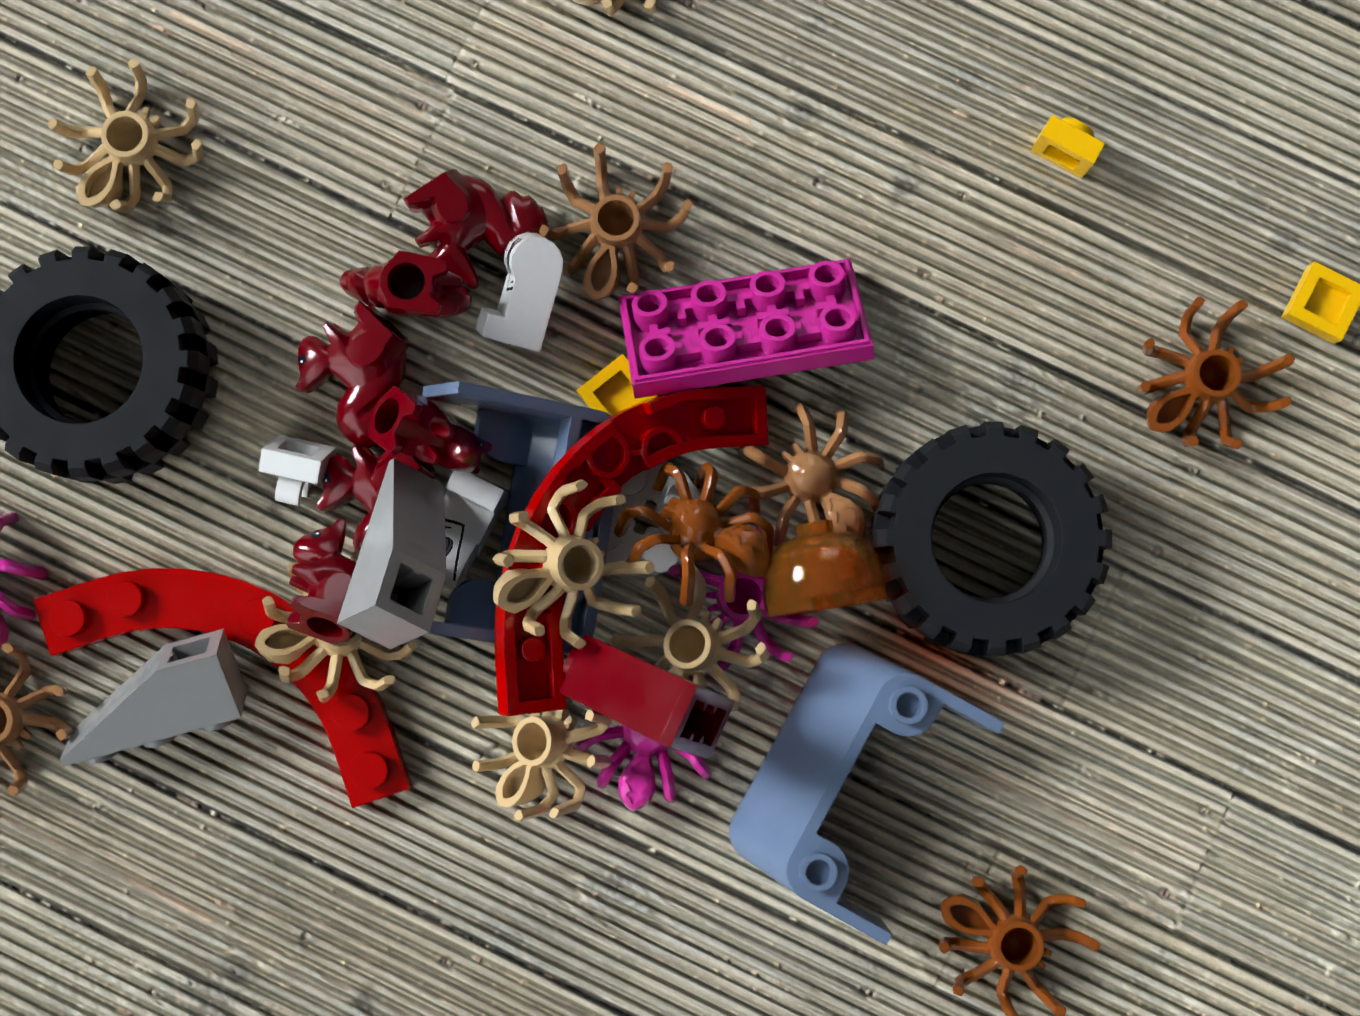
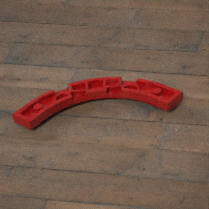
[495,386,769,716]
[33,568,413,808]

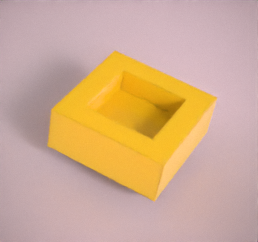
[1030,114,1105,179]
[1281,261,1360,344]
[576,354,658,416]

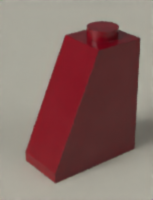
[559,634,735,759]

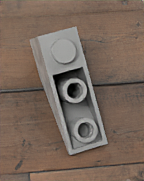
[337,458,446,649]
[60,628,247,767]

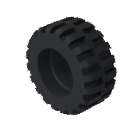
[0,246,219,484]
[869,422,1112,656]

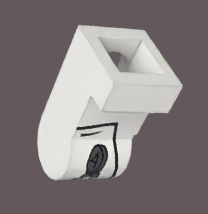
[475,232,563,352]
[444,471,509,588]

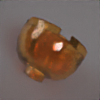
[762,520,887,618]

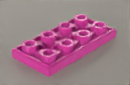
[618,258,874,399]

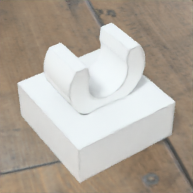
[258,435,336,506]

